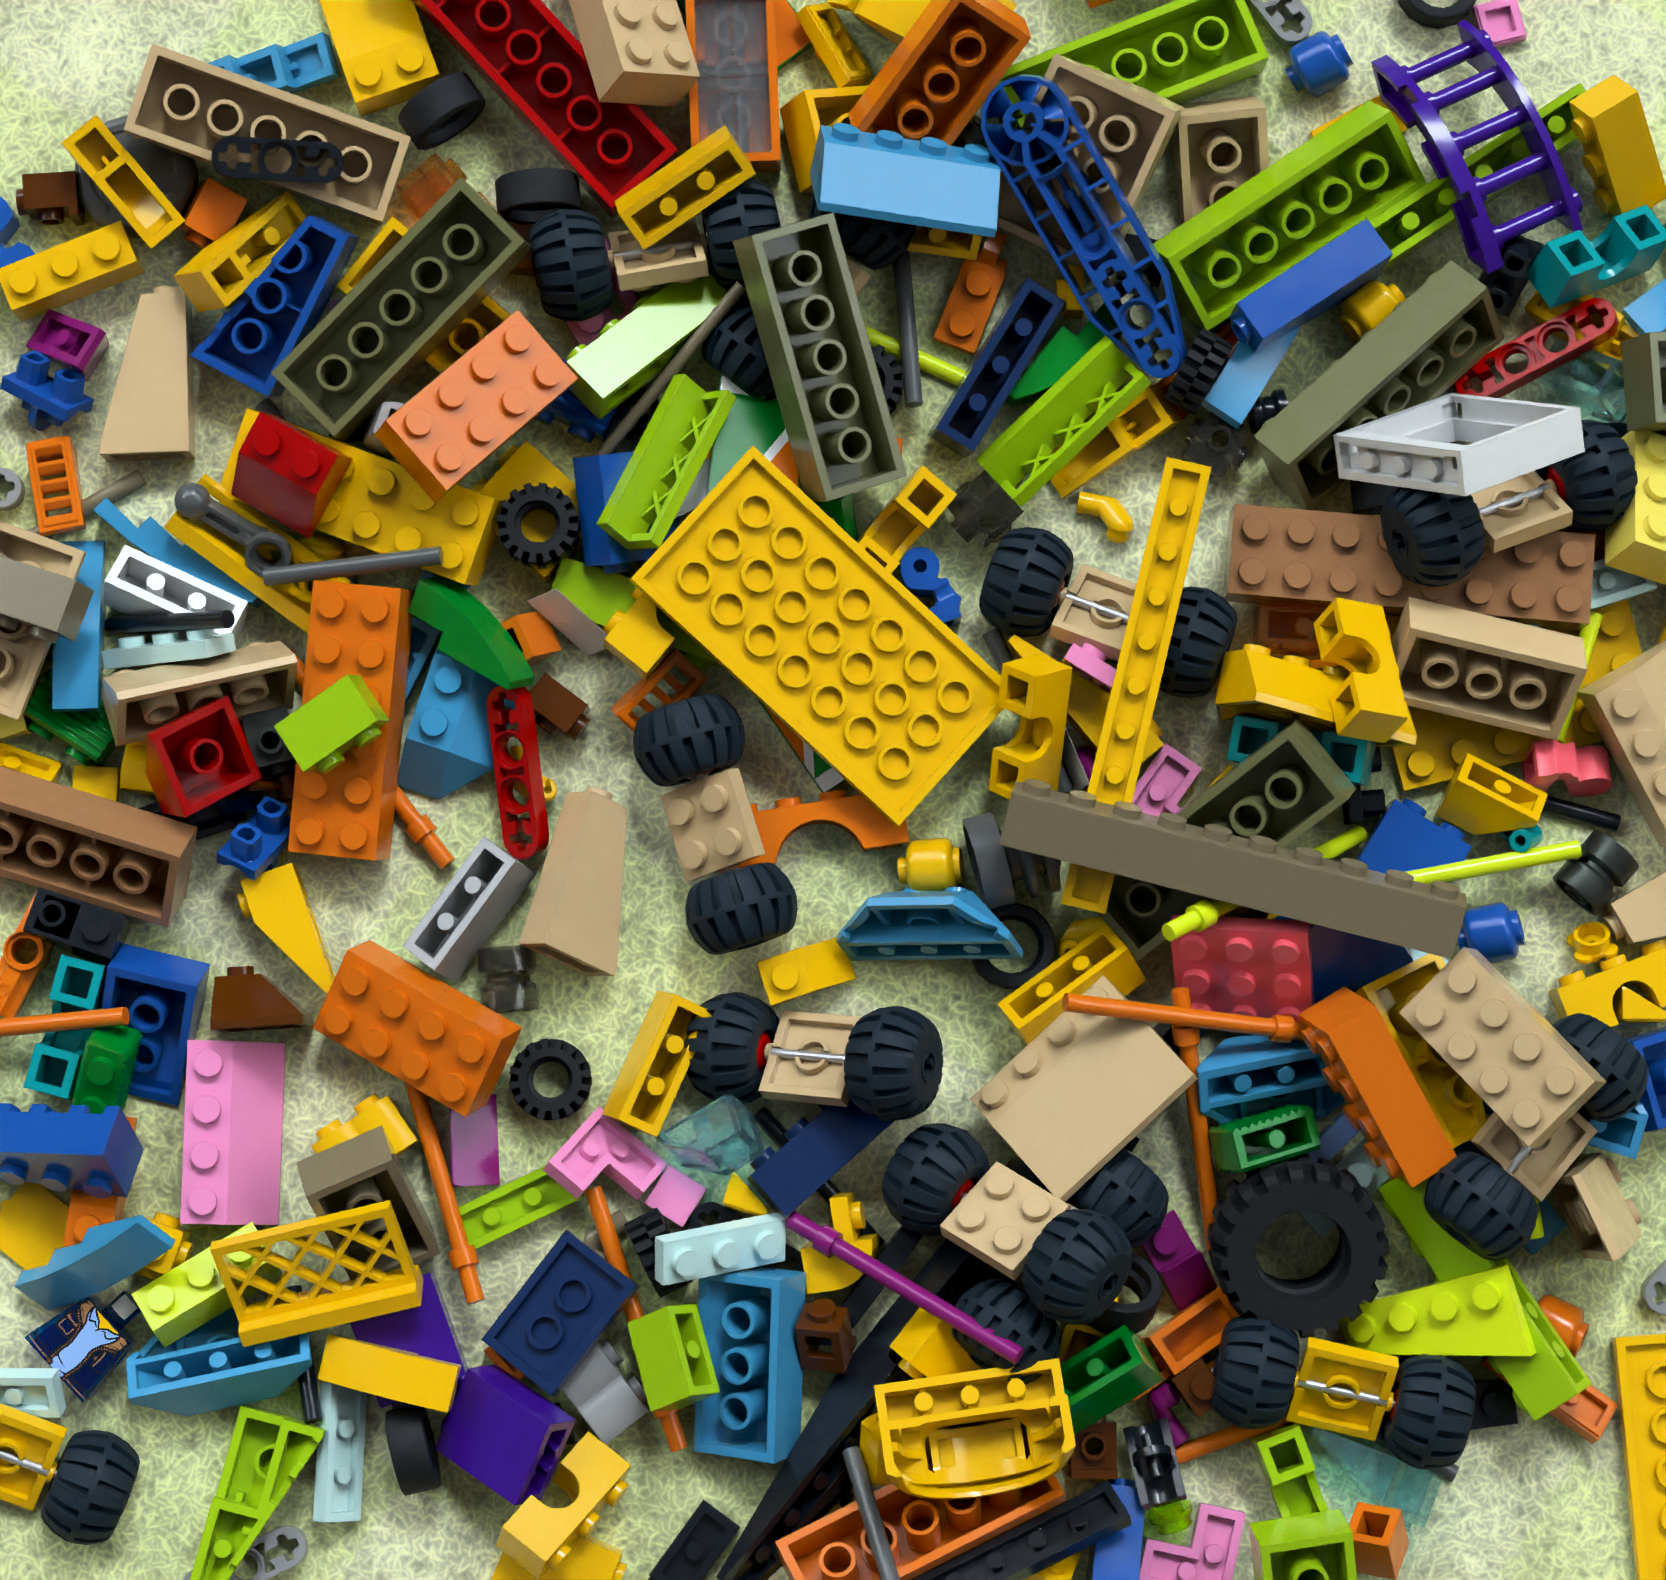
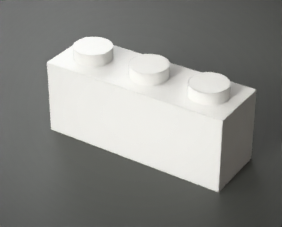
[104,545,248,643]

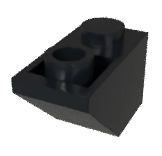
[23,887,130,966]

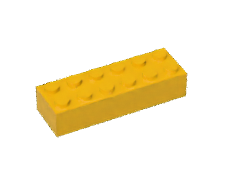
[220,408,503,586]

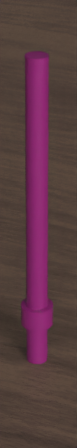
[785,1211,1024,1365]

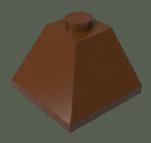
[210,966,314,1033]

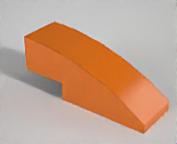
[1127,1286,1242,1403]

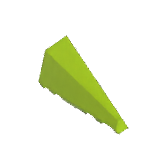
[190,1404,326,1580]

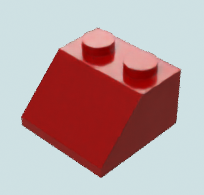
[231,411,353,538]
[145,695,262,818]

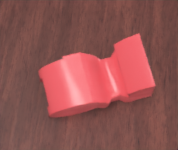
[1521,739,1613,797]

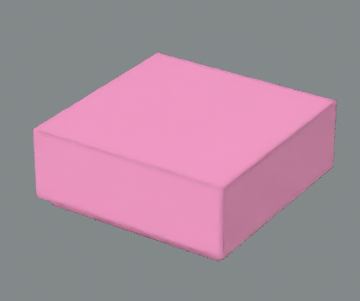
[1471,0,1527,48]
[644,1165,707,1227]

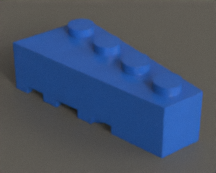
[190,215,360,397]
[0,1103,144,1199]

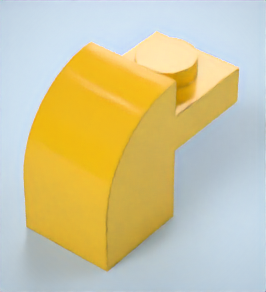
[800,1191,879,1294]

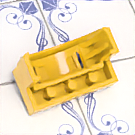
[874,1358,1076,1499]

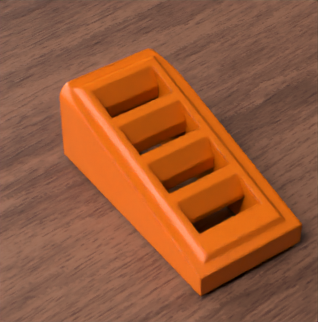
[26,436,86,536]
[610,648,708,732]

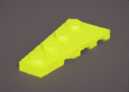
[1339,1264,1537,1356]

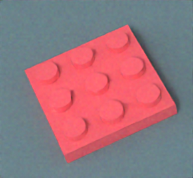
[1171,915,1315,1022]

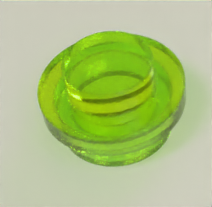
[1148,1499,1193,1535]

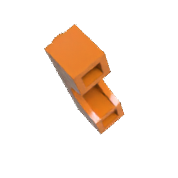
[737,790,909,868]

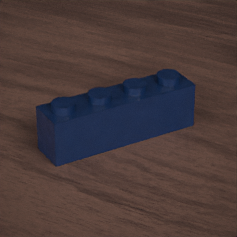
[927,278,1065,459]
[747,1098,894,1218]

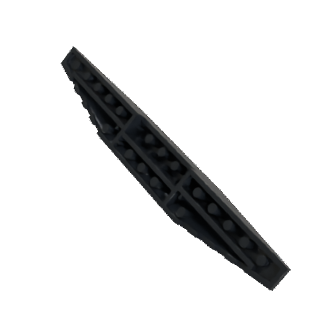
[716,1023,1207,1580]

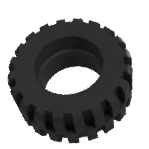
[1207,1154,1389,1338]

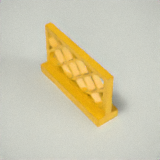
[210,1200,423,1347]

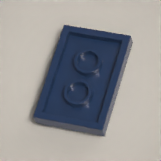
[481,1230,639,1397]

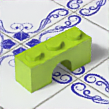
[1250,1423,1329,1518]

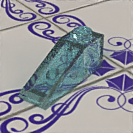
[1306,1426,1443,1532]

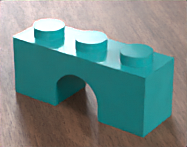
[1526,204,1666,309]
[1227,715,1377,787]
[23,954,107,1099]

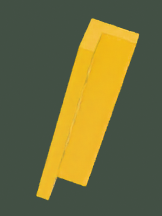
[164,474,351,634]

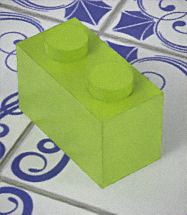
[274,674,390,774]
[627,1304,720,1412]

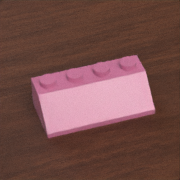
[180,1040,286,1225]

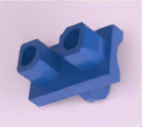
[0,351,94,431]
[217,797,291,881]

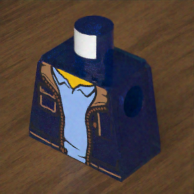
[25,1290,141,1403]

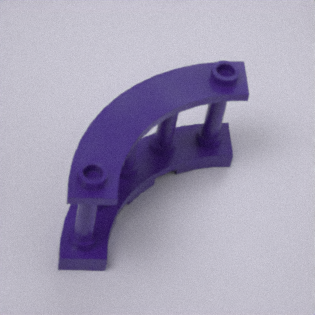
[1371,20,1583,273]

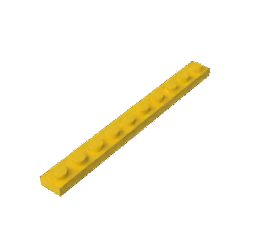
[1061,457,1212,914]

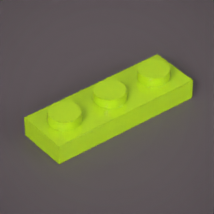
[441,1165,585,1250]

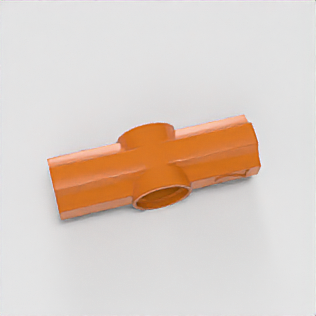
[0,889,54,1018]

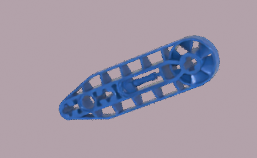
[981,74,1187,378]

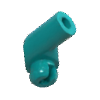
[1500,825,1543,852]

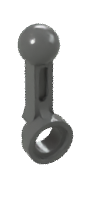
[174,483,292,577]

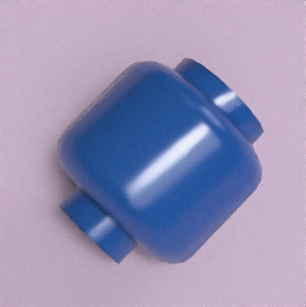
[1285,31,1354,97]
[1457,902,1525,964]

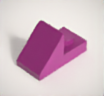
[26,309,109,382]
[1141,1210,1217,1311]

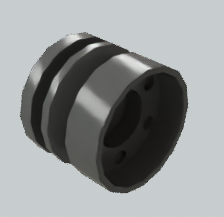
[962,812,1061,910]

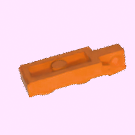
[933,231,1008,356]

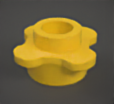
[1567,922,1618,964]

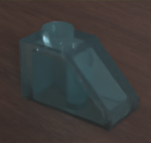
[1537,339,1626,423]
[655,1093,765,1176]

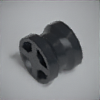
[1248,389,1288,436]

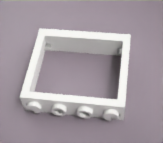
[1333,393,1585,496]

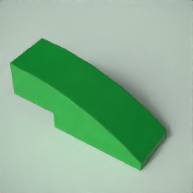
[1005,303,1124,408]
[408,576,535,690]

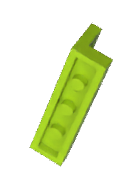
[975,336,1152,507]
[596,374,737,549]

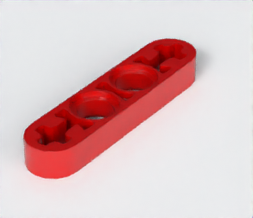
[1455,298,1619,398]
[486,686,549,859]

